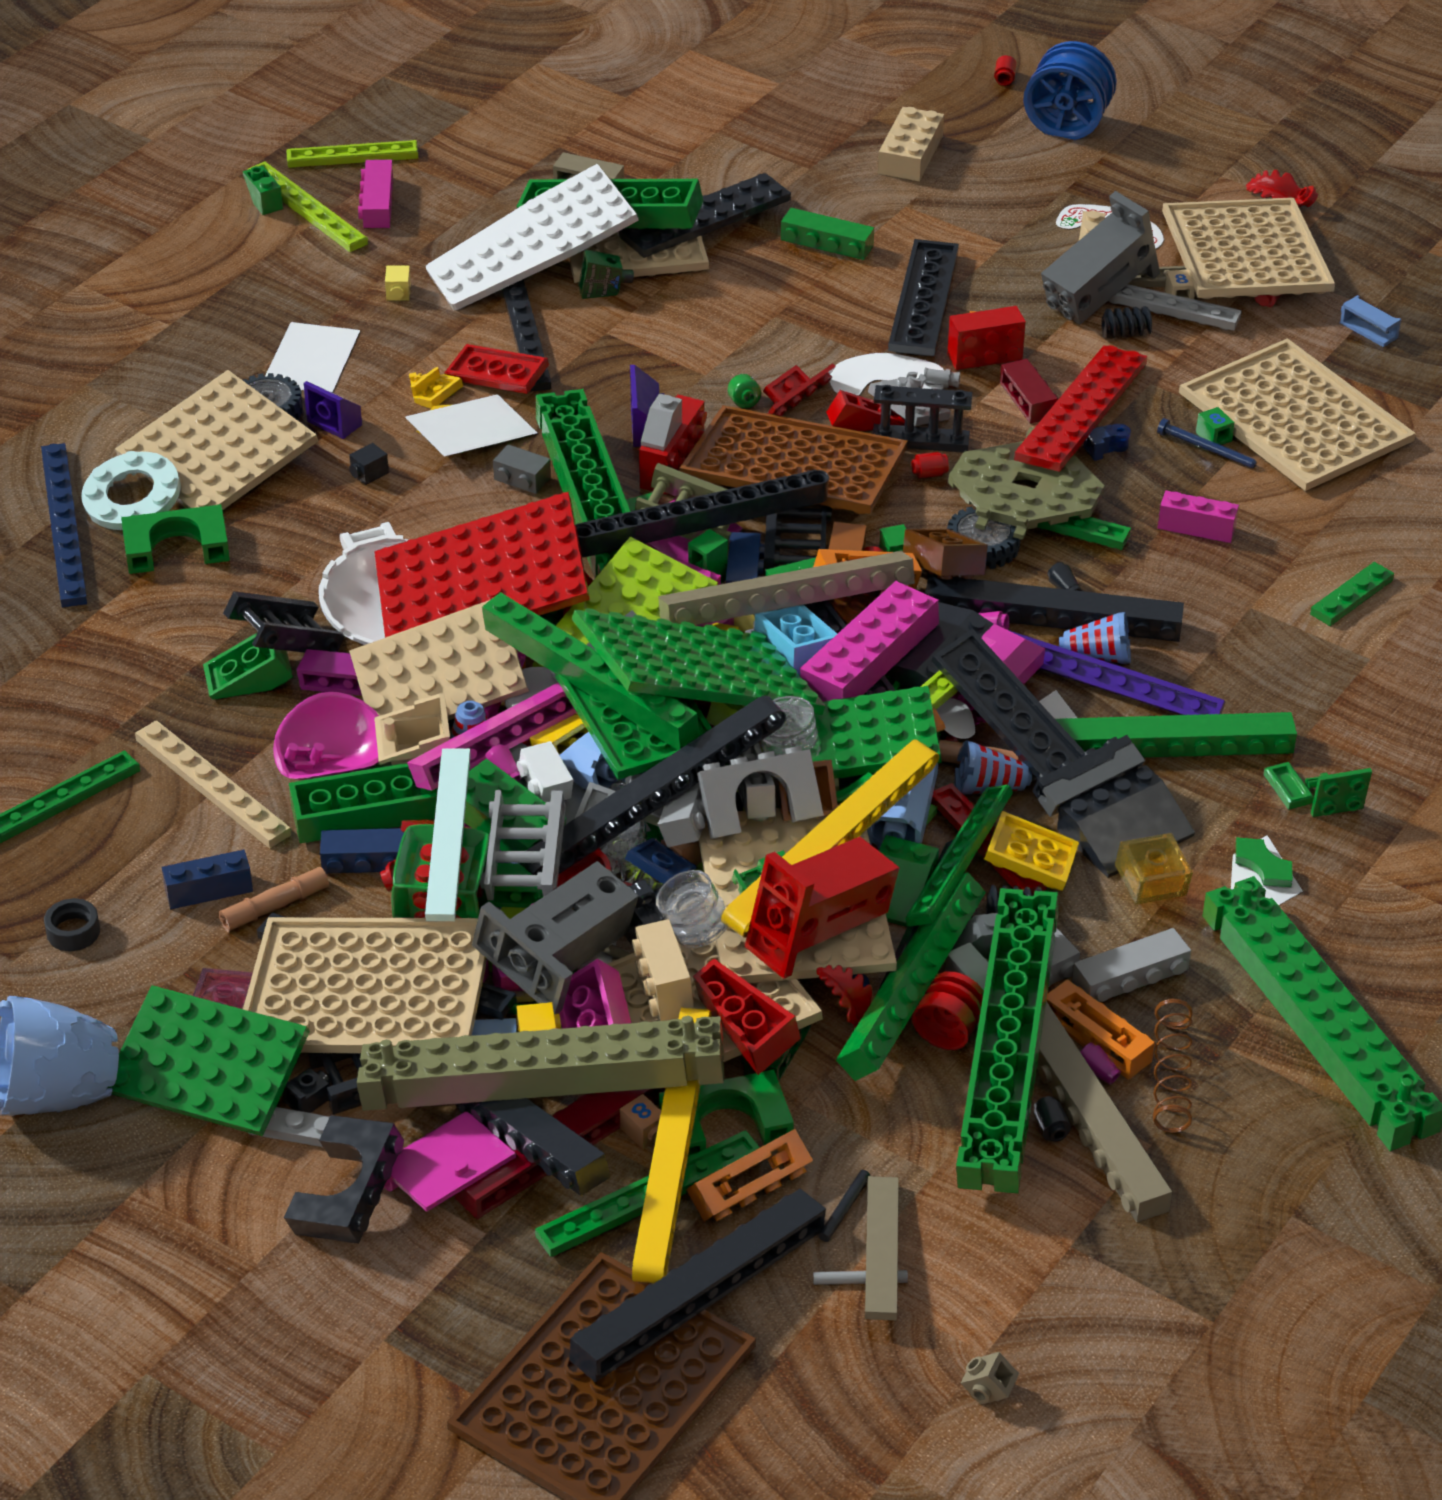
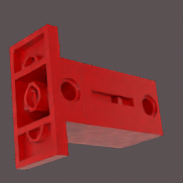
[744,837,900,979]

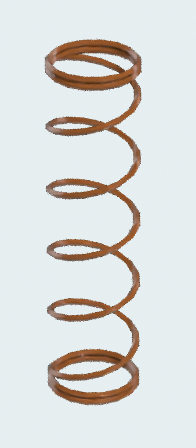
[1153,999,1193,1133]

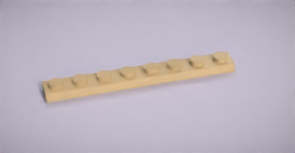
[135,720,291,849]

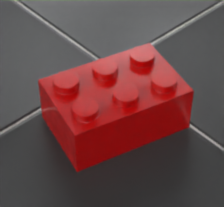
[947,306,1026,370]

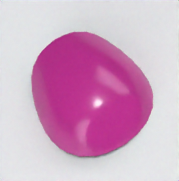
[273,692,379,780]

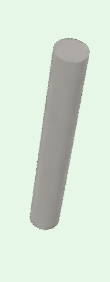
[813,1270,908,1285]

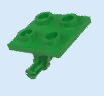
[1305,768,1372,817]

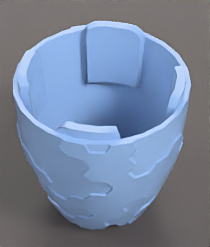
[0,996,119,1116]

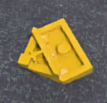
[409,367,463,409]

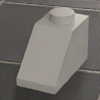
[641,394,682,451]

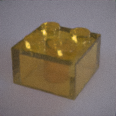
[1115,833,1193,905]

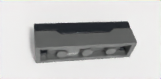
[1032,735,1145,817]

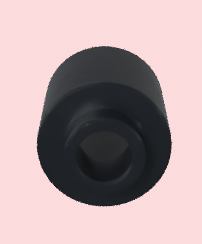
[1033,1096,1071,1142]

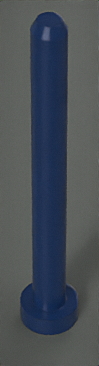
[1157,418,1257,468]

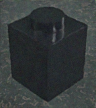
[349,443,389,485]

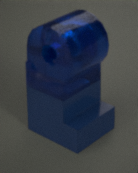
[1083,424,1131,461]

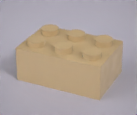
[632,919,694,1021]

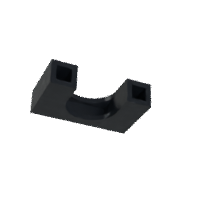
[284,1115,404,1244]

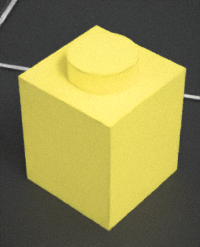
[385,266,411,301]

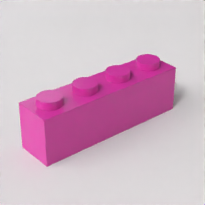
[358,160,393,228]

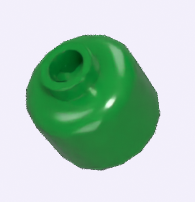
[727,374,762,409]

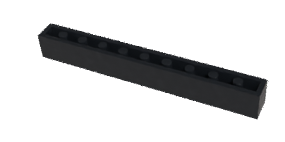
[925,574,1184,642]
[569,1189,826,1382]

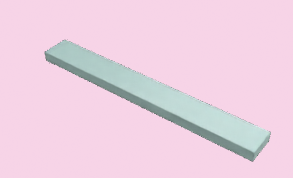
[425,749,471,921]

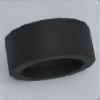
[44,898,100,952]

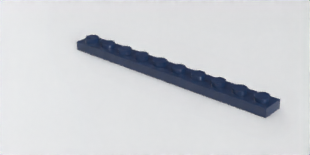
[41,443,87,608]

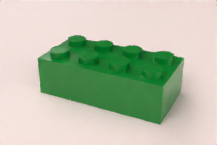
[464,758,567,851]

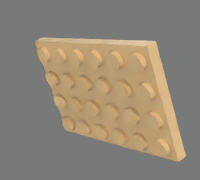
[349,600,529,721]

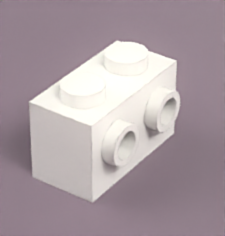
[517,741,574,802]

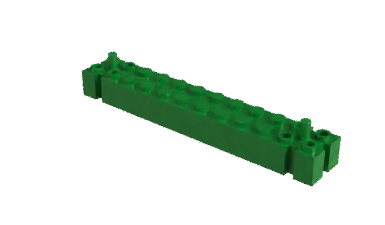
[536,389,631,579]
[1202,876,1442,1151]
[956,888,1059,1194]

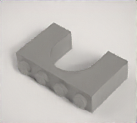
[697,746,824,839]
[945,929,1080,990]

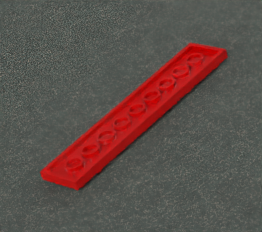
[1014,345,1147,472]

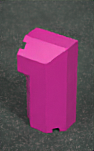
[951,624,1045,725]

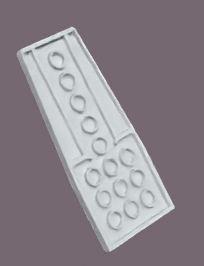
[426,164,638,310]

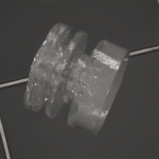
[761,696,820,760]
[656,870,728,948]

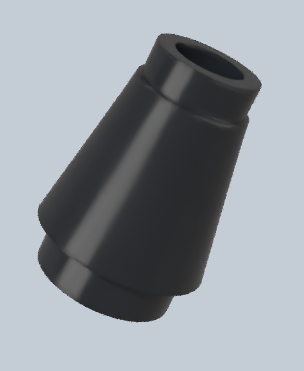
[1047,562,1082,591]

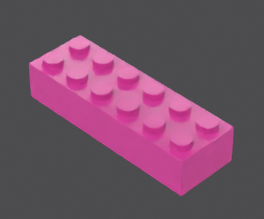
[800,581,939,702]

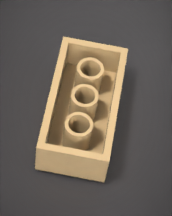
[878,107,944,181]

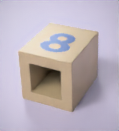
[1165,270,1195,299]

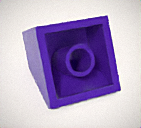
[303,381,362,439]

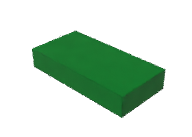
[1264,762,1314,810]

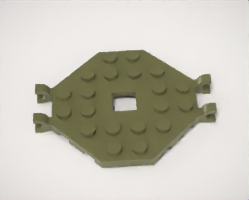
[948,427,1105,540]

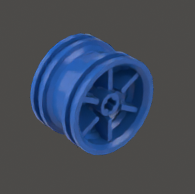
[1023,41,1117,140]

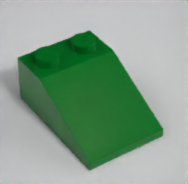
[203,632,293,700]
[879,835,939,927]

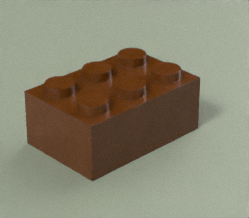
[903,529,988,579]

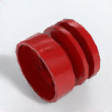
[912,971,984,1050]

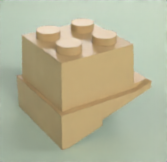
[375,693,450,765]

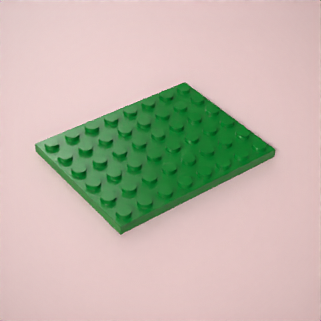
[572,608,826,715]

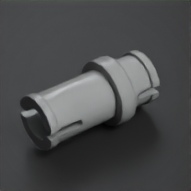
[923,367,960,388]

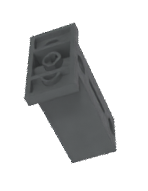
[1041,191,1160,325]
[472,861,639,1014]

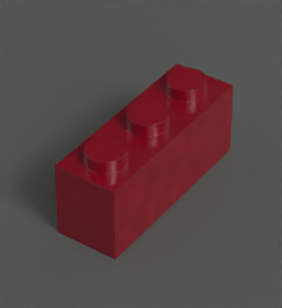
[1000,359,1058,424]

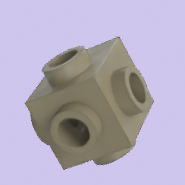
[961,1352,1019,1405]

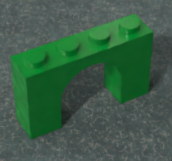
[121,504,230,574]
[659,1070,794,1157]

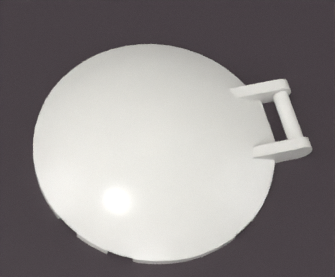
[319,522,409,645]

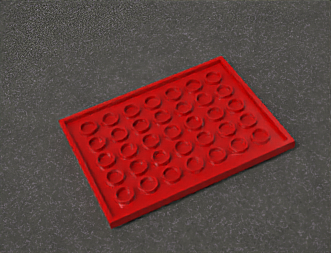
[374,492,590,638]

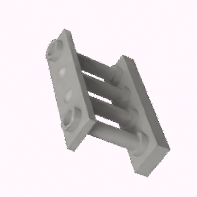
[480,790,566,900]

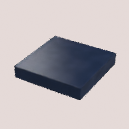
[624,838,697,889]

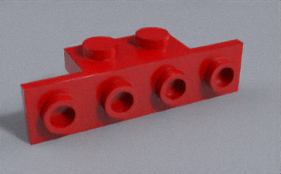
[763,363,836,416]

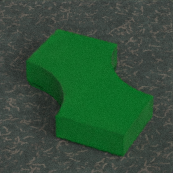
[1235,837,1293,887]

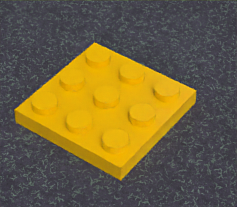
[984,811,1079,891]

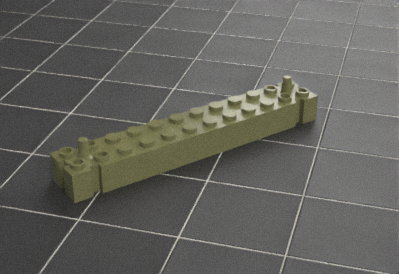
[357,1016,724,1111]

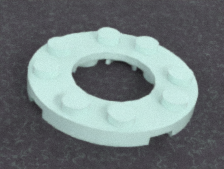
[82,451,181,530]

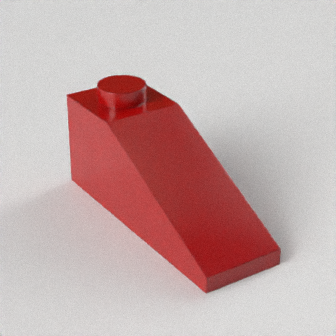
[826,390,905,431]

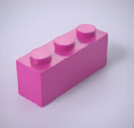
[1157,491,1239,543]

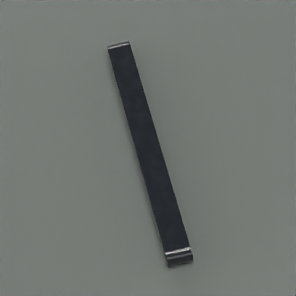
[576,470,829,557]
[519,696,786,875]

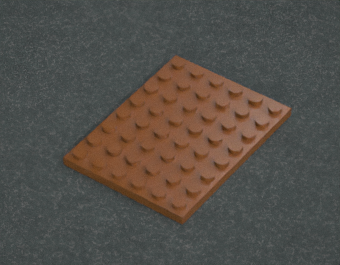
[680,405,908,514]

